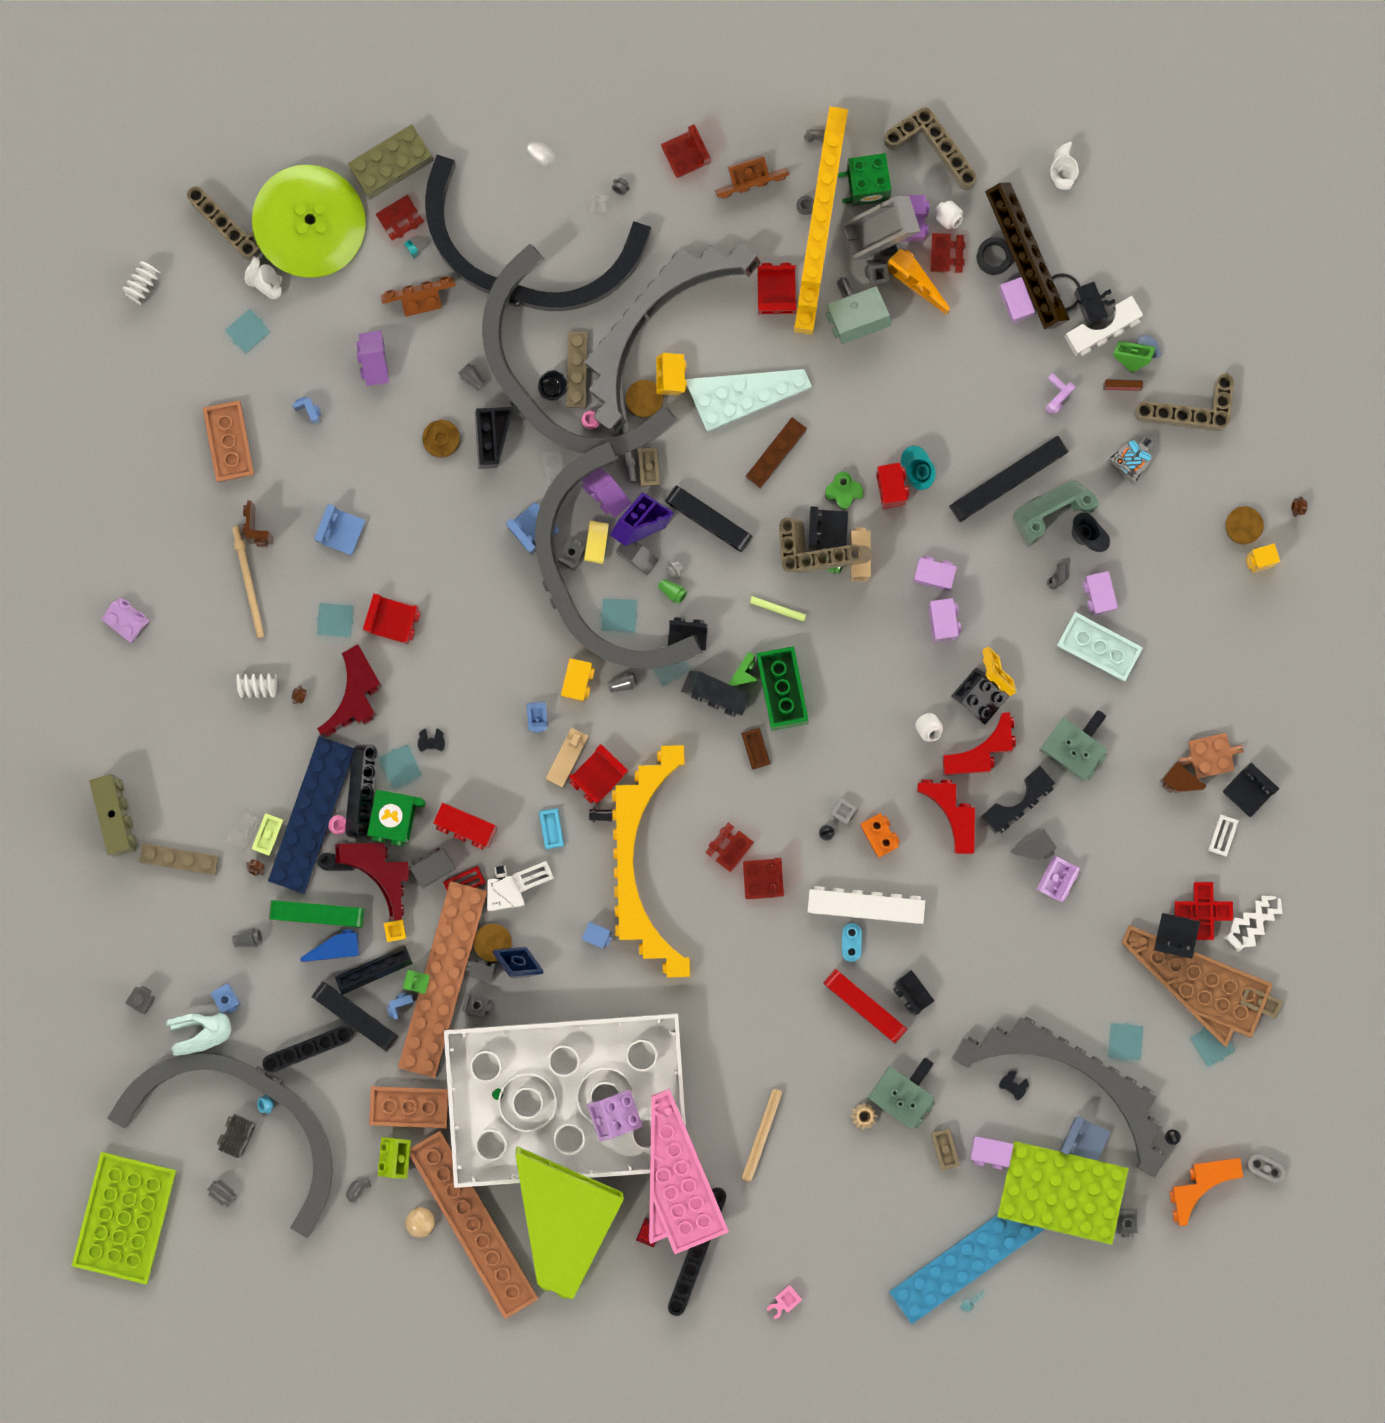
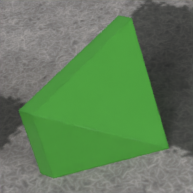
[1113,341,1155,373]

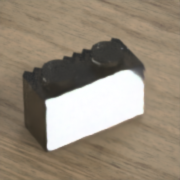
[217,1114,257,1159]

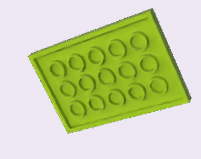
[997,1141,1129,1245]
[71,1152,177,1285]

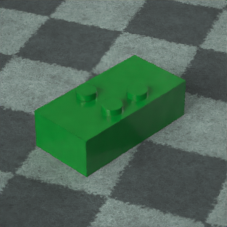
[756,646,809,731]

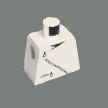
[487,865,525,912]

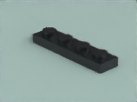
[335,946,413,995]

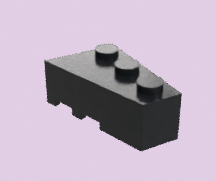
[475,407,514,469]
[681,671,751,717]

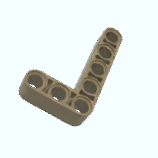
[884,107,976,190]
[187,186,262,261]
[1134,373,1234,431]
[779,517,872,574]

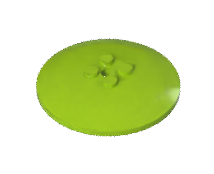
[252,165,366,278]

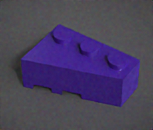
[610,492,674,546]

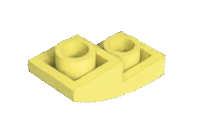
[584,521,609,564]

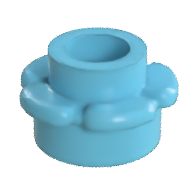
[257,1095,274,1114]

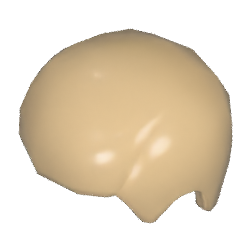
[405,1207,435,1239]

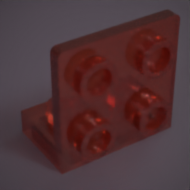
[661,124,711,178]
[743,858,784,900]

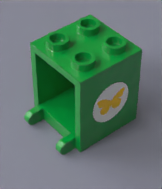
[838,153,892,206]
[367,790,426,847]

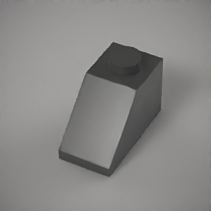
[616,541,659,575]
[1011,829,1057,860]

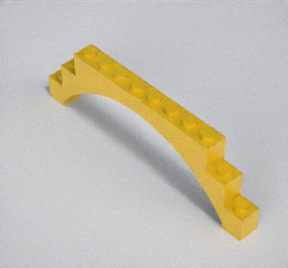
[794,106,848,335]
[612,745,690,978]

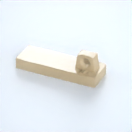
[546,728,589,788]

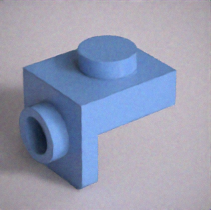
[293,397,321,424]
[526,701,548,733]
[387,992,415,1020]

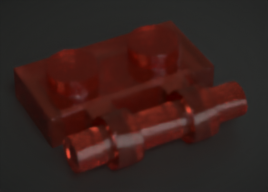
[375,194,424,241]
[930,233,966,273]
[705,822,754,873]

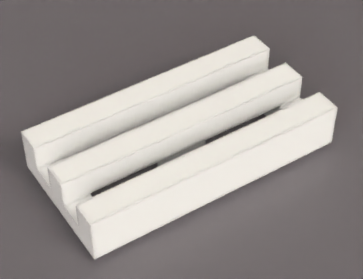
[1208,814,1239,857]
[512,861,554,893]

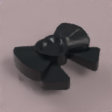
[418,728,445,752]
[999,1071,1029,1101]

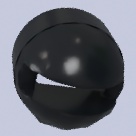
[819,825,834,841]
[1165,1129,1181,1145]

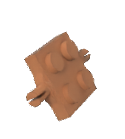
[1178,733,1244,779]

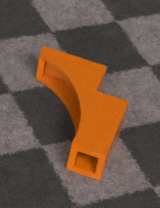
[1169,1157,1243,1226]

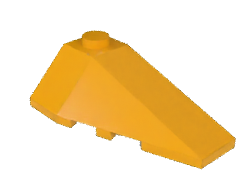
[887,248,950,315]

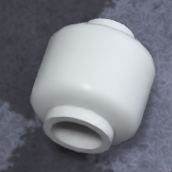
[935,201,964,229]
[915,713,943,742]

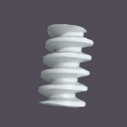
[122,261,161,305]
[236,673,277,698]

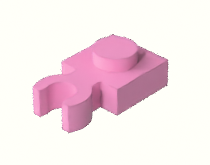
[767,1285,802,1319]

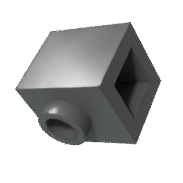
[125,986,155,1014]

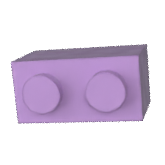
[999,277,1036,324]
[913,556,957,591]
[1082,571,1118,615]
[969,1136,1013,1170]

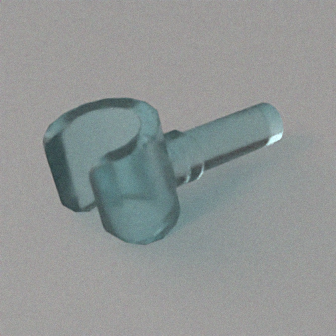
[960,1290,985,1312]

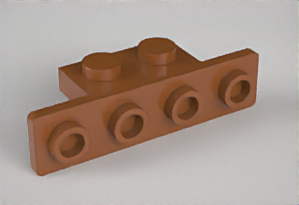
[715,156,790,198]
[381,276,456,317]

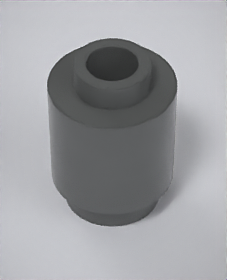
[207,1180,237,1207]

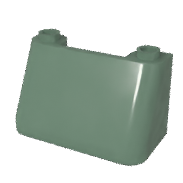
[1013,480,1100,547]

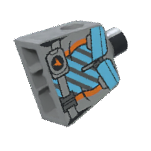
[1107,437,1154,485]

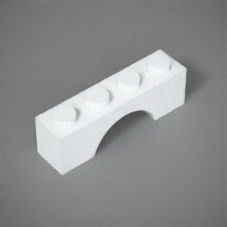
[1064,296,1143,356]

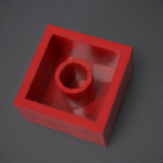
[876,462,910,509]

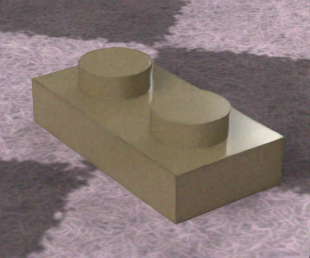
[638,447,660,487]
[1240,986,1283,1019]
[931,1128,960,1171]

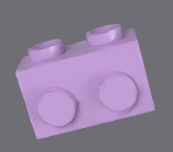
[101,598,149,643]
[1036,855,1080,902]

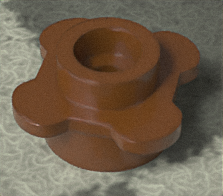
[1291,497,1307,517]
[291,685,307,704]
[246,859,265,876]

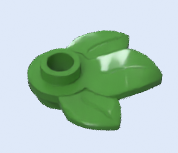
[825,471,863,510]

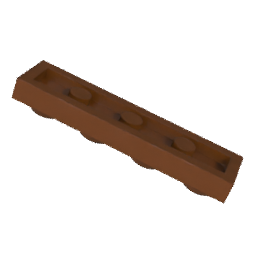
[745,417,807,489]

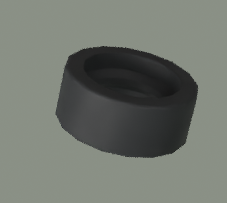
[976,237,1013,275]

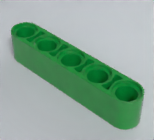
[269,900,365,928]

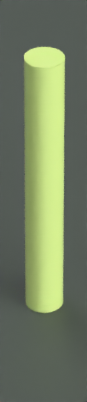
[750,596,806,622]

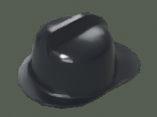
[1071,512,1110,552]

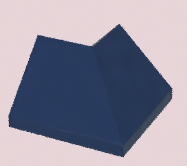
[493,947,544,978]

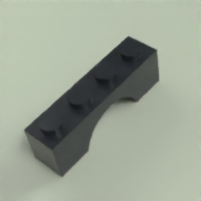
[980,766,1055,834]

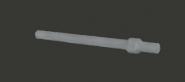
[620,384,637,482]

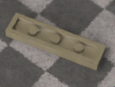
[567,332,588,408]
[139,843,219,875]

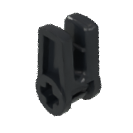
[317,853,355,871]

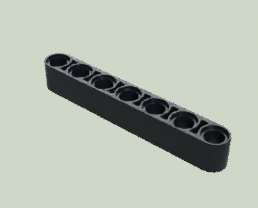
[949,435,1069,522]
[668,1187,727,1316]

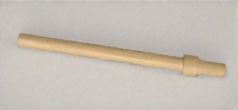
[232,526,265,639]

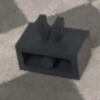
[1074,281,1115,328]

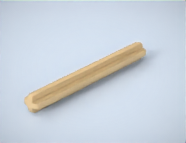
[742,1089,782,1182]

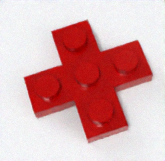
[1174,882,1233,940]

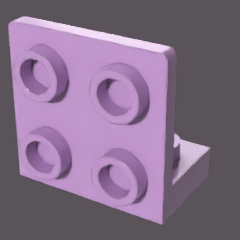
[587,1090,642,1141]

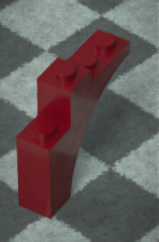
[317,644,382,737]
[335,843,411,920]

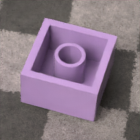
[928,598,961,644]

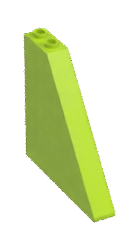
[515,1146,624,1300]

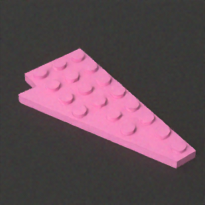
[649,1088,729,1254]

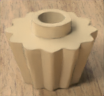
[851,1103,878,1130]

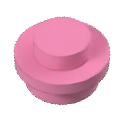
[582,410,599,430]
[328,815,346,835]

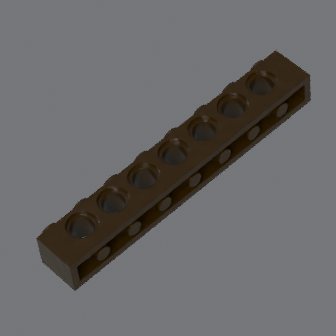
[985,182,1070,329]

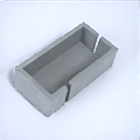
[840,196,921,260]

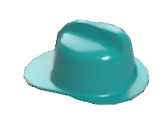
[901,445,936,490]

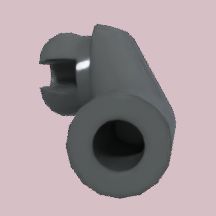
[804,129,825,143]
[1047,563,1067,589]
[346,1178,371,1202]

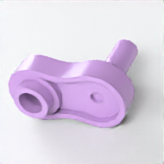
[1045,373,1076,414]

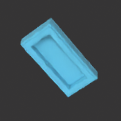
[539,808,564,850]

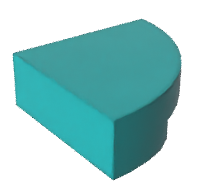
[403,239,419,259]

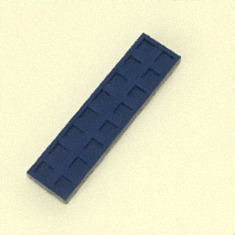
[268,736,353,894]

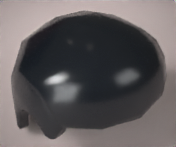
[538,370,567,401]

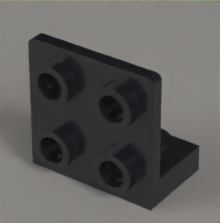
[808,506,848,549]
[668,617,708,651]
[951,667,1009,725]
[1223,762,1280,817]
[1154,913,1200,959]
[893,970,934,1015]

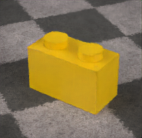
[656,353,687,396]
[1245,543,1280,573]
[561,658,595,702]

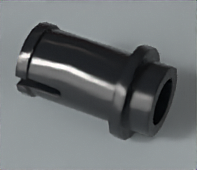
[589,807,612,823]

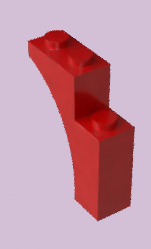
[942,712,1016,776]
[917,779,975,855]

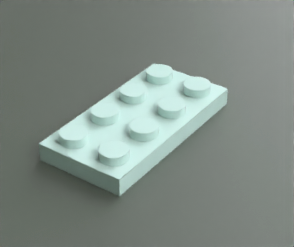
[1057,612,1143,682]

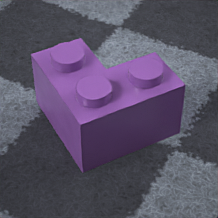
[901,195,929,242]
[356,330,389,386]
[581,468,632,518]

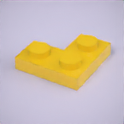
[982,646,1016,696]

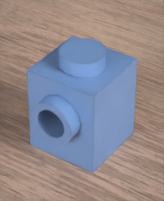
[210,983,241,1015]

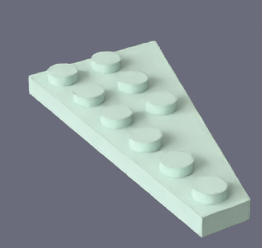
[686,369,812,432]

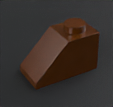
[1160,762,1207,793]

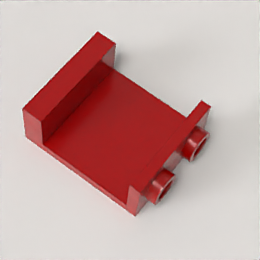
[757,262,796,315]
[362,593,421,644]
[569,744,629,804]

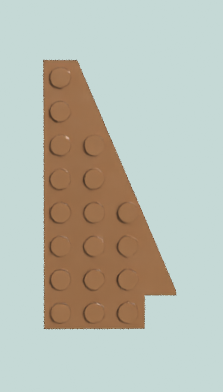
[1121,925,1273,1047]

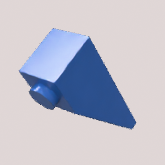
[300,929,360,962]

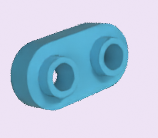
[842,923,862,962]

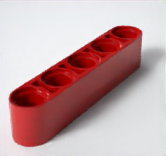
[823,969,908,1044]

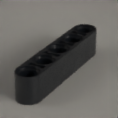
[665,485,753,552]
[345,745,378,838]
[311,981,399,1052]
[262,1026,354,1072]

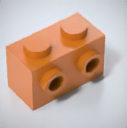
[860,813,900,859]

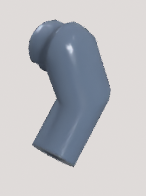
[1137,335,1162,359]

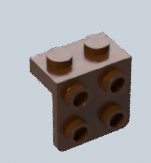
[242,500,273,547]

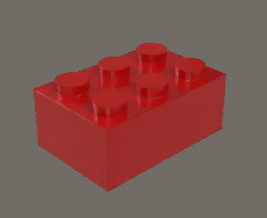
[433,802,498,850]

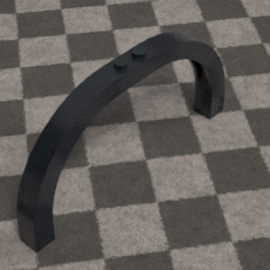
[425,154,652,311]

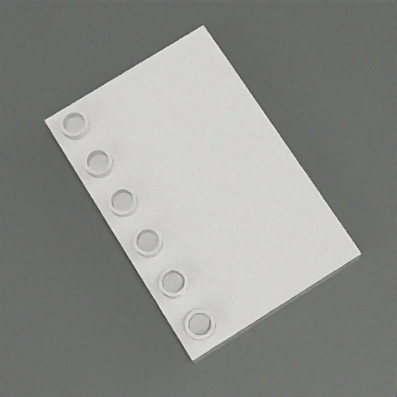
[444,1013,686,1188]

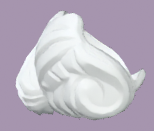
[1050,142,1079,190]
[244,256,282,299]

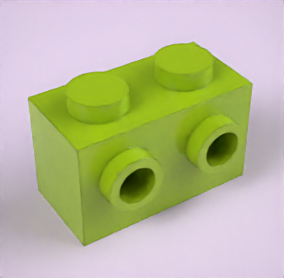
[377,1137,411,1179]

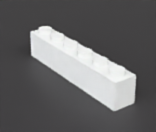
[807,886,925,924]

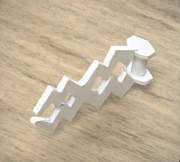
[1224,896,1283,952]

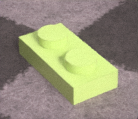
[251,813,284,856]

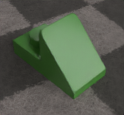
[729,652,758,687]
[403,970,430,994]

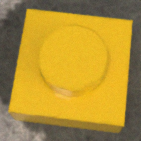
[384,920,407,942]

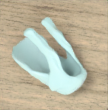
[166,1013,231,1056]

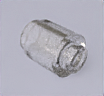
[527,140,556,167]

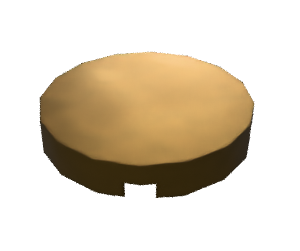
[625,380,663,418]
[422,419,460,458]
[1225,506,1264,545]
[474,923,512,962]

